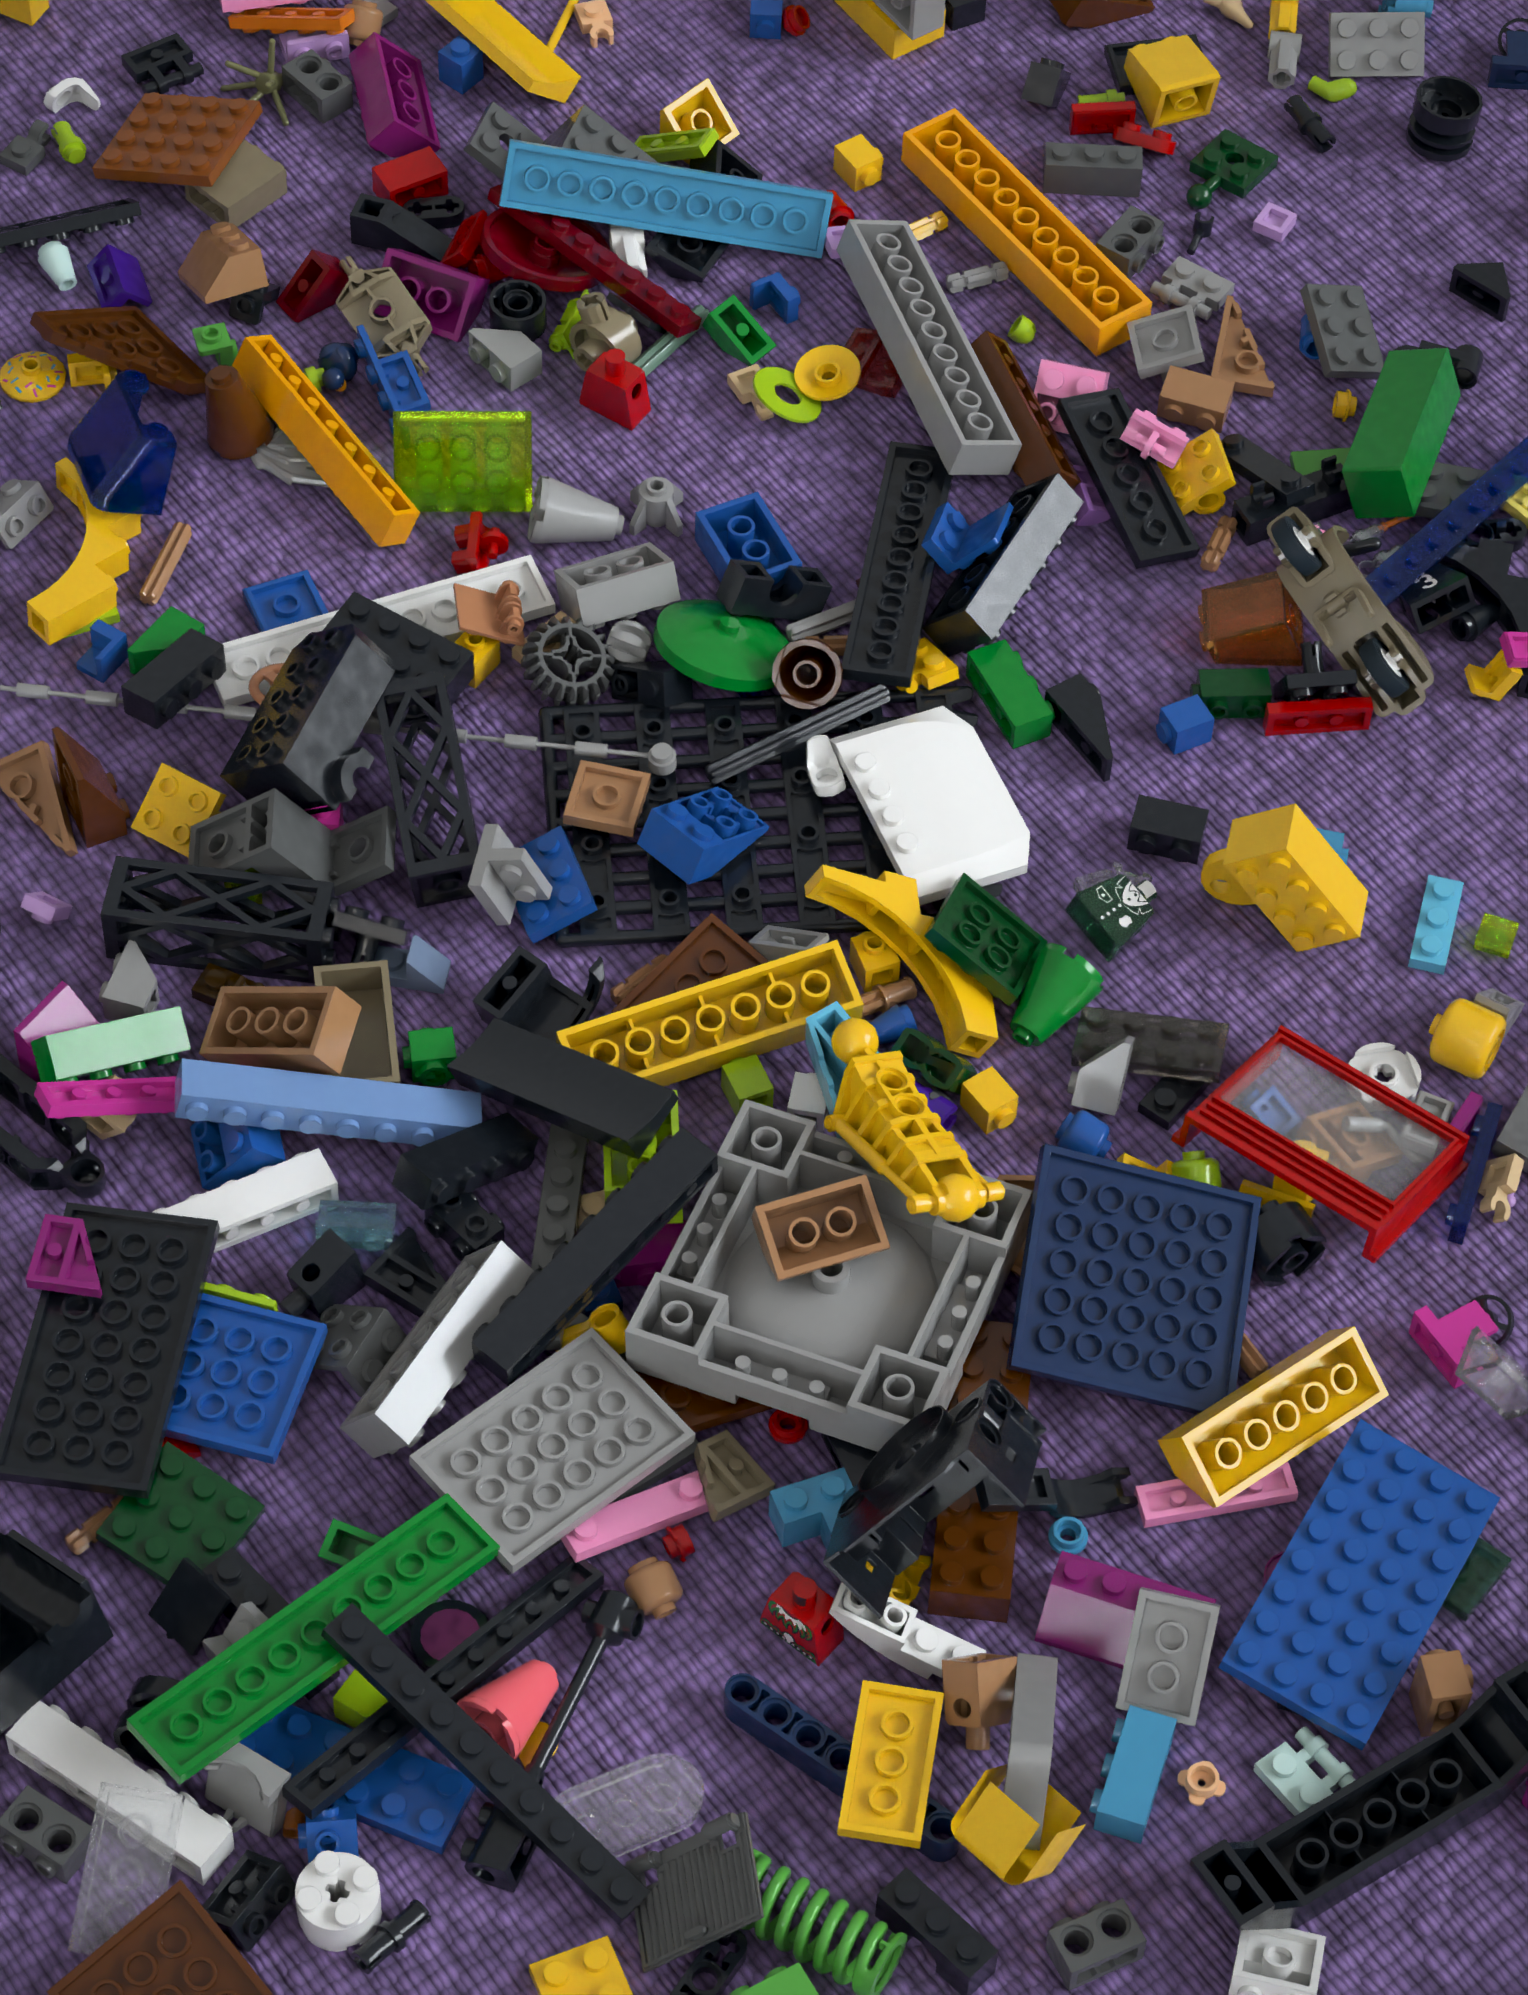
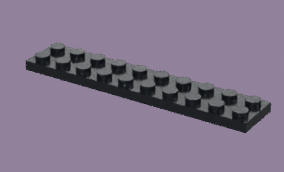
[842,441,953,688]

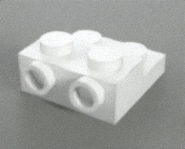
[1228,1928,1326,1995]

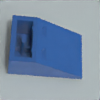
[637,786,770,885]

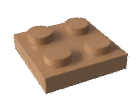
[563,760,651,837]

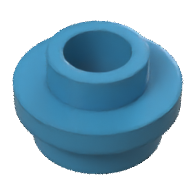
[1048,1516,1088,1555]

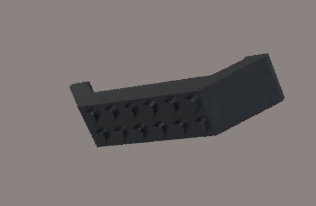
[1190,1660,1528,1930]

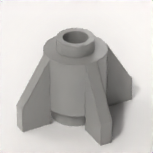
[629,477,683,537]

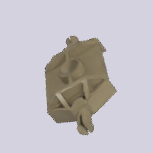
[336,256,433,377]

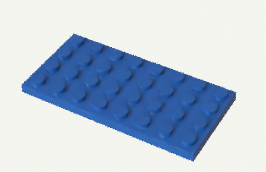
[1218,1419,1500,1751]

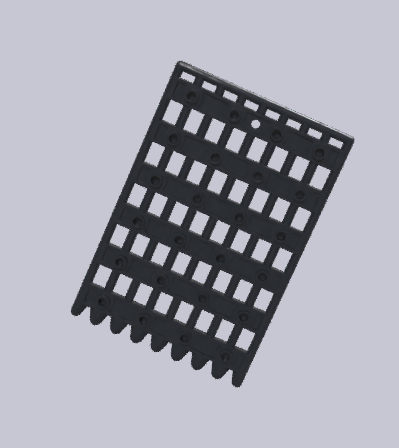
[538,686,1002,948]

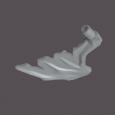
[250,427,329,487]

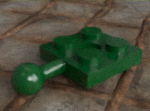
[1186,129,1279,209]

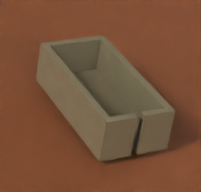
[313,960,401,1083]

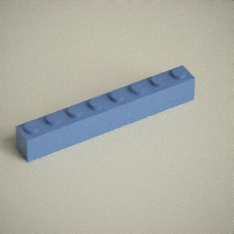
[175,1058,482,1147]

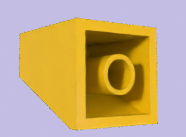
[1123,34,1221,129]

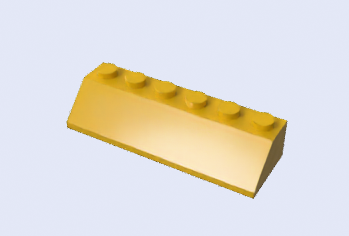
[1157,1326,1389,1508]

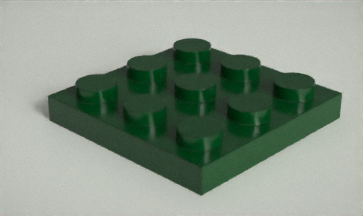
[924,873,1048,1006]
[96,1441,265,1585]

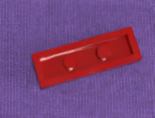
[1263,697,1373,736]

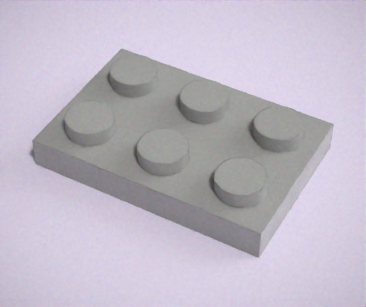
[1328,12,1425,78]
[1115,1587,1221,1727]

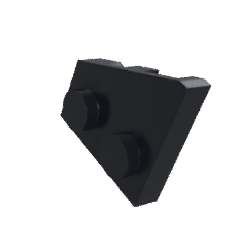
[363,1226,446,1318]

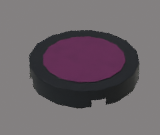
[410,1600,487,1670]

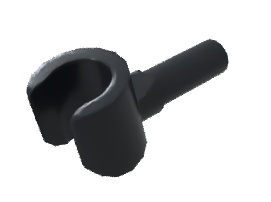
[1187,212,1214,255]

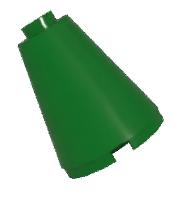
[1010,943,1104,1047]

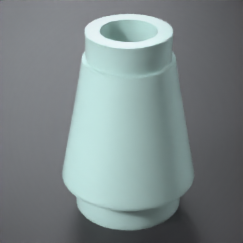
[38,241,77,291]

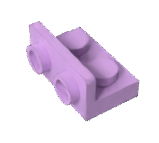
[279,30,350,63]

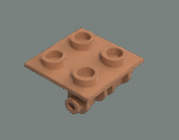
[453,580,525,647]

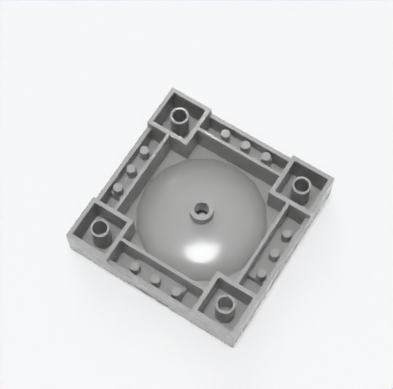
[625,1099,1033,1452]

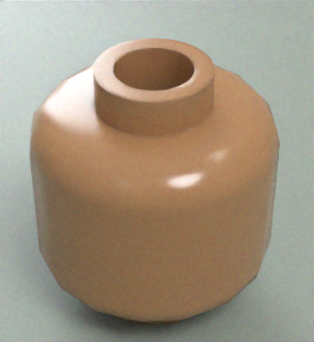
[343,0,383,46]
[624,1557,683,1620]

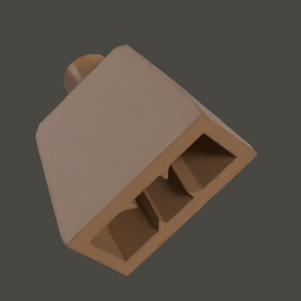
[942,1653,1017,1750]

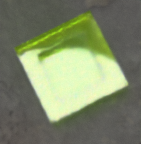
[1473,913,1520,959]

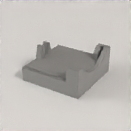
[203,1742,291,1838]

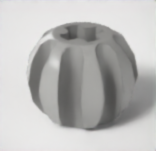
[606,620,652,663]

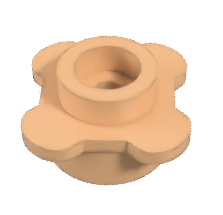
[1177,1761,1226,1806]

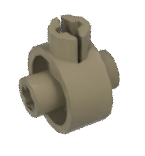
[569,292,642,372]

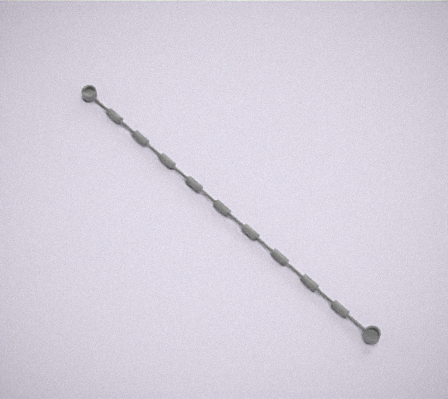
[0,683,677,776]

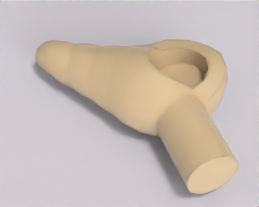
[1202,0,1253,29]

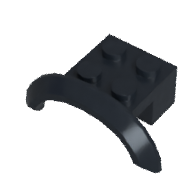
[472,946,605,1042]

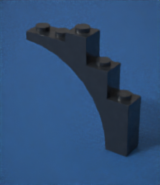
[1403,533,1528,699]

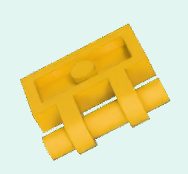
[896,637,959,694]

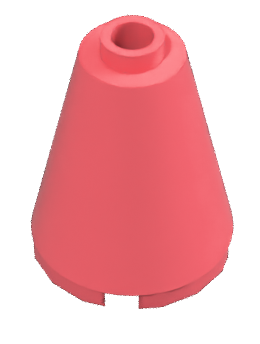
[456,1659,559,1760]

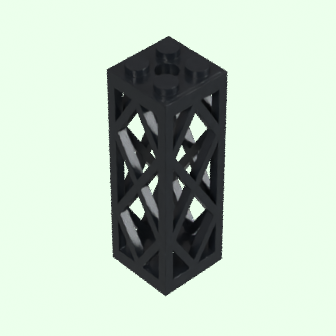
[376,671,479,908]
[100,856,342,984]

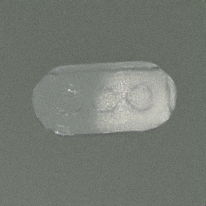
[555,1753,704,1858]

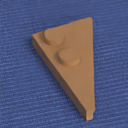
[1211,295,1275,398]
[0,740,78,857]

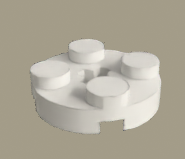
[1345,1042,1421,1113]

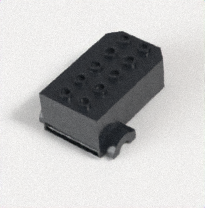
[220,623,395,815]
[0,1529,114,1734]

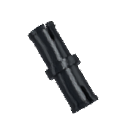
[1284,94,1336,153]
[351,1899,431,1974]

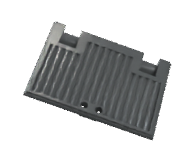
[624,1812,764,1973]

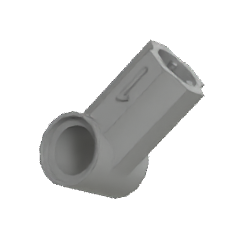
[1267,30,1302,89]

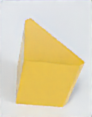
[660,78,740,165]

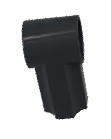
[1419,340,1483,389]

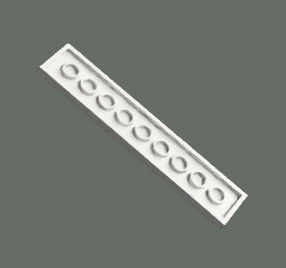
[213,555,555,707]

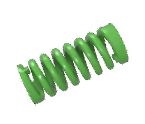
[741,1848,907,1995]

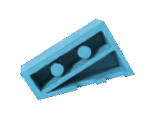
[805,1001,879,1138]

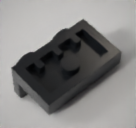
[202,1850,296,1952]

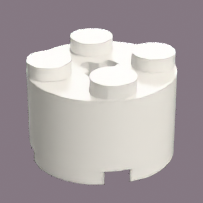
[295,1850,382,1952]

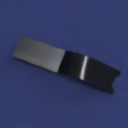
[975,1467,1138,1519]

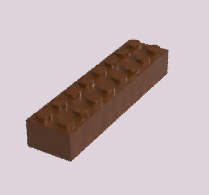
[927,1320,1031,1623]

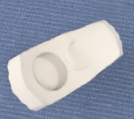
[44,77,101,114]
[806,735,846,797]

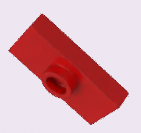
[1069,101,1136,135]

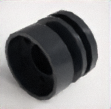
[1406,76,1483,162]

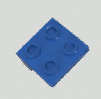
[921,501,1014,575]

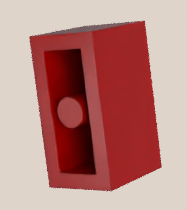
[372,146,448,207]

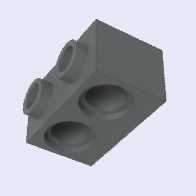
[281,49,353,124]
[1096,205,1165,280]
[0,1785,97,1884]
[1045,1898,1147,1991]

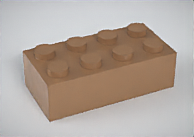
[199,986,362,1075]

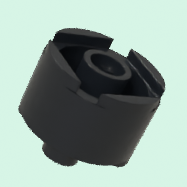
[1252,1200,1327,1287]

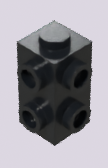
[424,1192,505,1261]

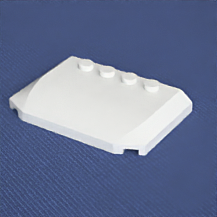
[829,706,1030,905]

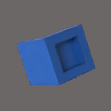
[76,619,128,683]

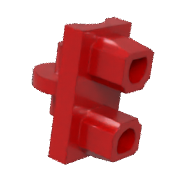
[451,511,509,574]

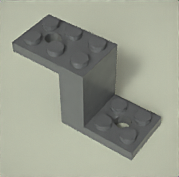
[463,101,658,181]
[188,788,397,897]

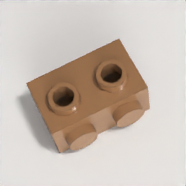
[1156,365,1235,433]
[1409,1649,1474,1737]

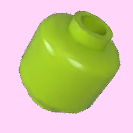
[1171,1150,1222,1187]

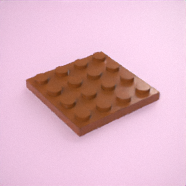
[92,92,263,187]

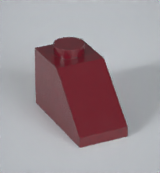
[276,249,349,323]

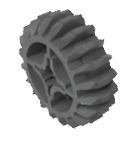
[520,615,616,706]

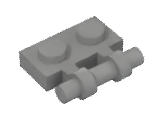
[1150,256,1235,321]

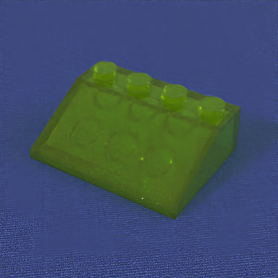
[393,411,533,512]

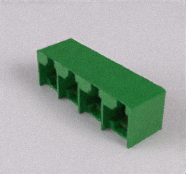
[1342,348,1461,519]

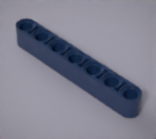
[724,1673,960,1862]

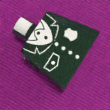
[1065,874,1157,963]

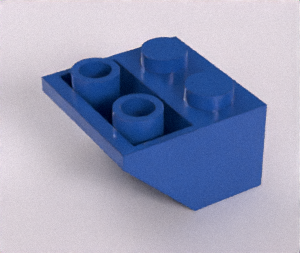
[190,1121,286,1190]

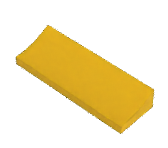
[425,0,581,103]

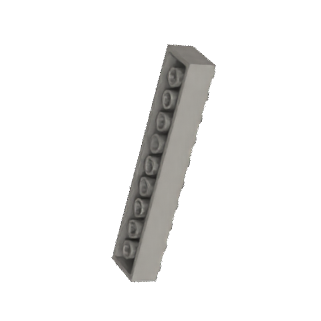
[836,219,1022,475]

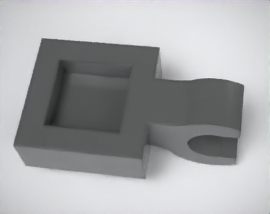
[0,119,51,176]

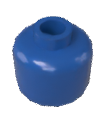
[1054,1110,1113,1158]

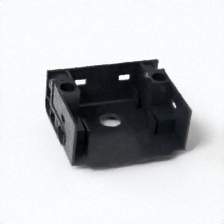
[823,1378,1046,1619]

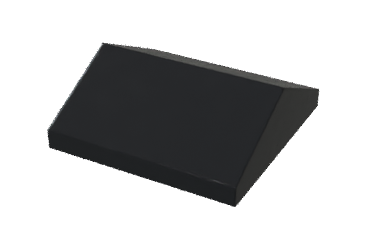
[645,232,730,283]

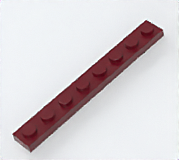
[487,184,702,338]

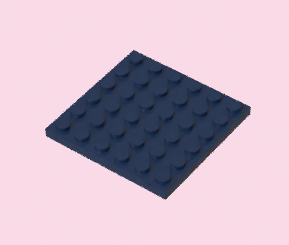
[1006,1143,1262,1415]

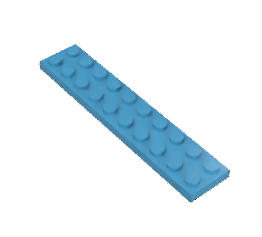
[499,139,834,259]

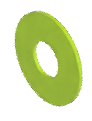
[753,367,822,423]

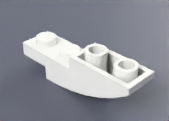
[829,1582,986,1679]

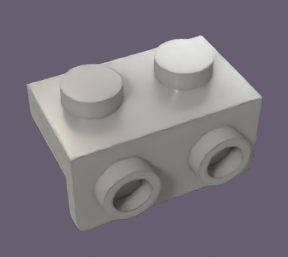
[0,479,54,549]

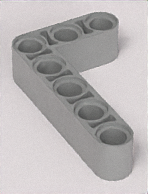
[1004,1653,1058,1851]

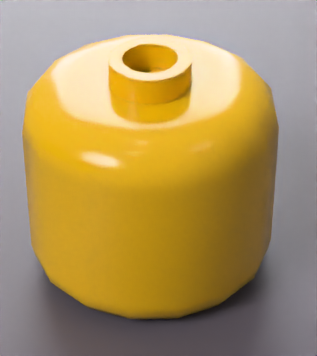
[1429,998,1507,1080]

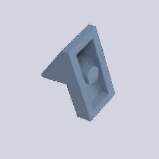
[374,935,451,994]

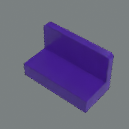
[87,244,153,308]

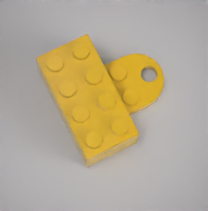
[1201,803,1368,952]

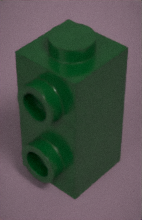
[1190,668,1272,720]

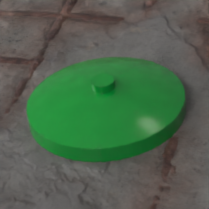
[653,599,789,692]

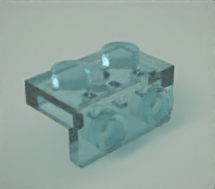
[315,1200,397,1252]

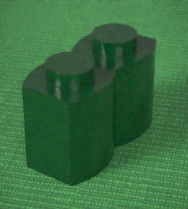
[891,1028,977,1096]

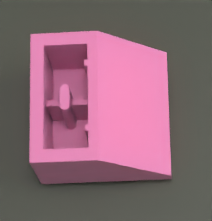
[1034,359,1110,434]

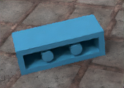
[1089,1705,1177,1844]

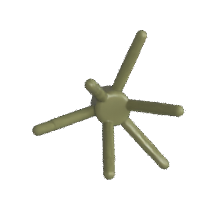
[220,38,289,126]

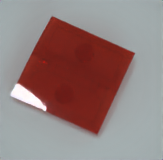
[844,327,903,398]

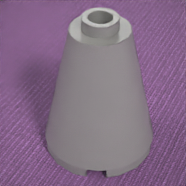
[527,475,624,544]

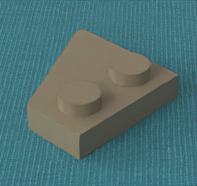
[694,1430,776,1522]

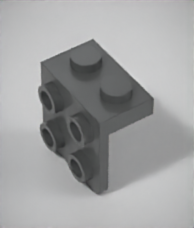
[313,1304,407,1397]

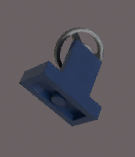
[1487,18,1528,90]

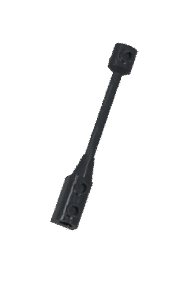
[460,1590,645,1893]

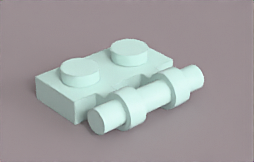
[1253,1726,1356,1816]

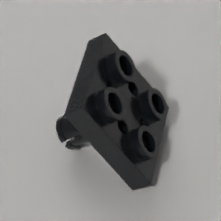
[1273,641,1358,702]
[332,905,411,963]

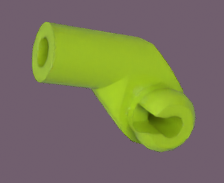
[1308,75,1357,103]

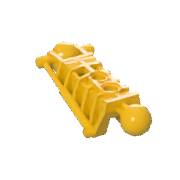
[824,1017,1005,1223]

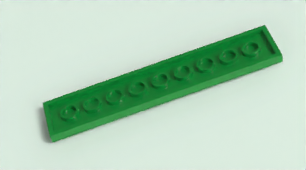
[127,1493,500,1785]

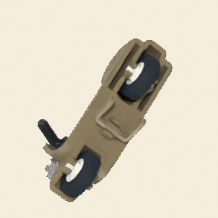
[1267,507,1434,717]

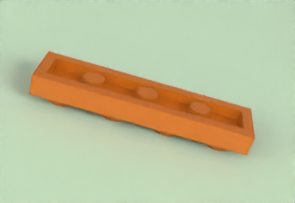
[228,7,355,35]

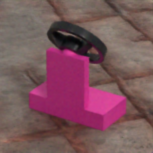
[1408,1295,1514,1389]

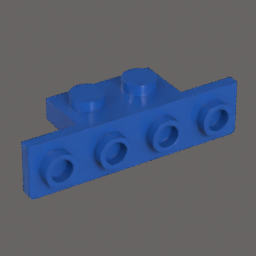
[353,324,431,449]

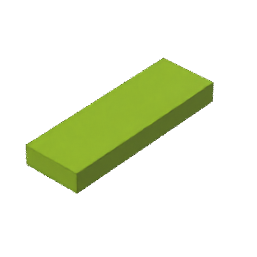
[634,128,719,162]

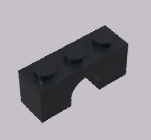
[716,559,832,622]
[875,1867,998,1995]

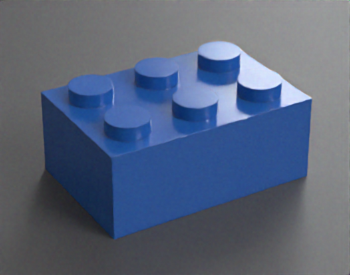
[695,492,802,585]

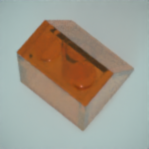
[1198,571,1304,666]

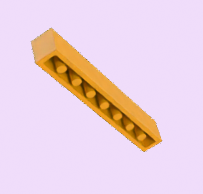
[232,334,421,547]

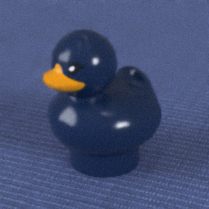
[317,342,359,392]

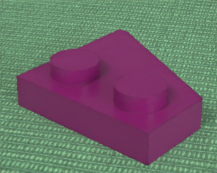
[25,1214,102,1298]

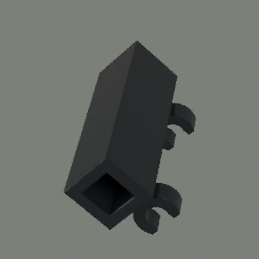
[1231,455,1353,546]

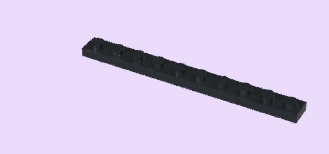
[282,1555,604,1820]
[321,1603,650,1925]

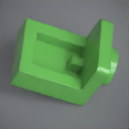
[192,322,238,366]

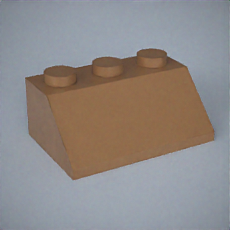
[178,222,269,304]
[751,1174,890,1282]

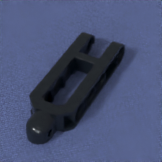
[0,1053,106,1199]

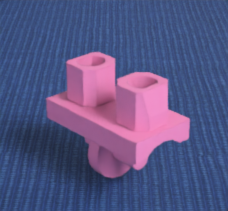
[1120,408,1189,469]

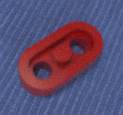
[1112,121,1177,155]

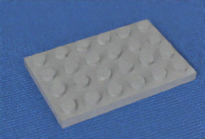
[409,1327,695,1574]

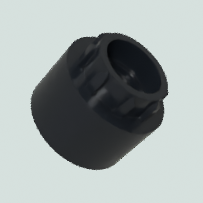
[489,279,547,342]

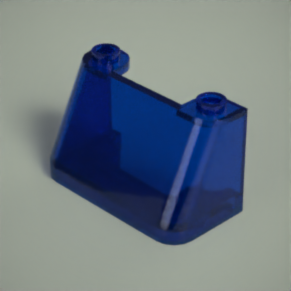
[67,370,177,515]

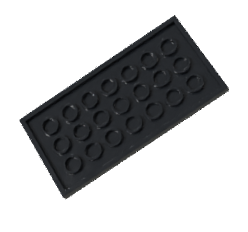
[0,1202,220,1499]

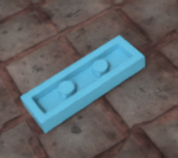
[1408,875,1464,975]

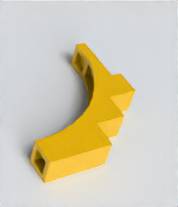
[27,457,142,646]

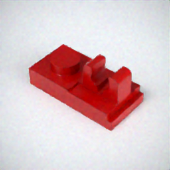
[440,209,488,268]

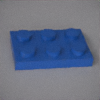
[516,825,598,944]

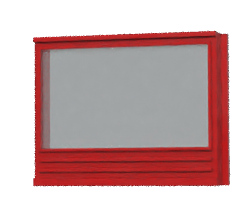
[1171,1025,1470,1263]

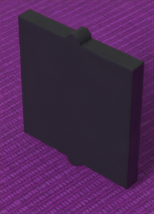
[148,1558,232,1656]

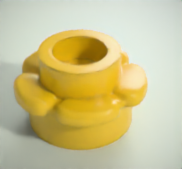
[1332,389,1357,422]

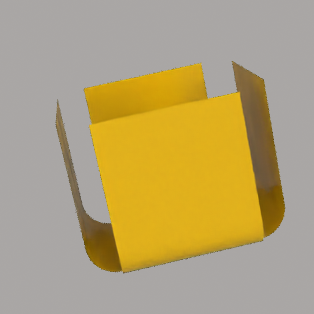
[951,1764,1086,1885]

